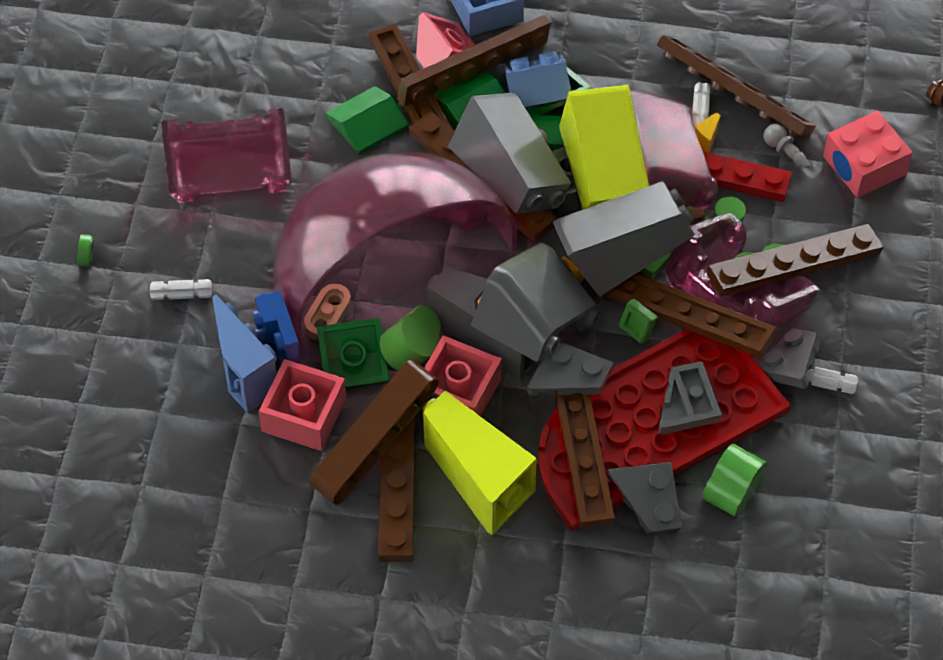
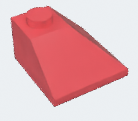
[416,12,475,69]

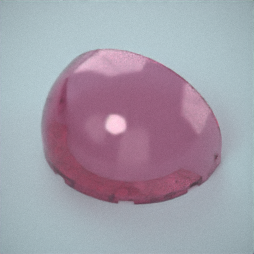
[273,151,517,348]

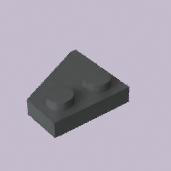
[758,328,821,389]
[527,342,613,396]
[659,361,722,435]
[607,462,682,534]

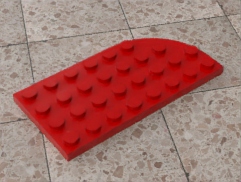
[538,329,791,532]

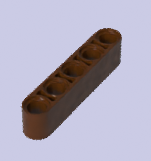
[309,359,439,505]

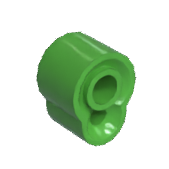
[379,305,441,370]
[702,443,767,517]

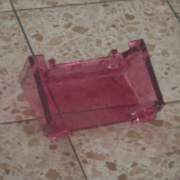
[630,88,718,209]
[161,108,292,202]
[665,212,819,330]

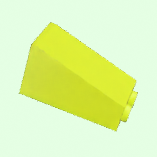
[559,85,649,210]
[423,391,537,535]

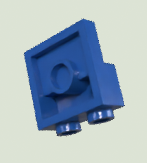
[252,291,301,368]

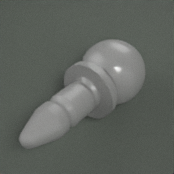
[763,124,809,168]

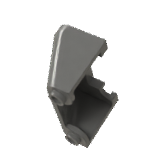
[471,243,600,362]

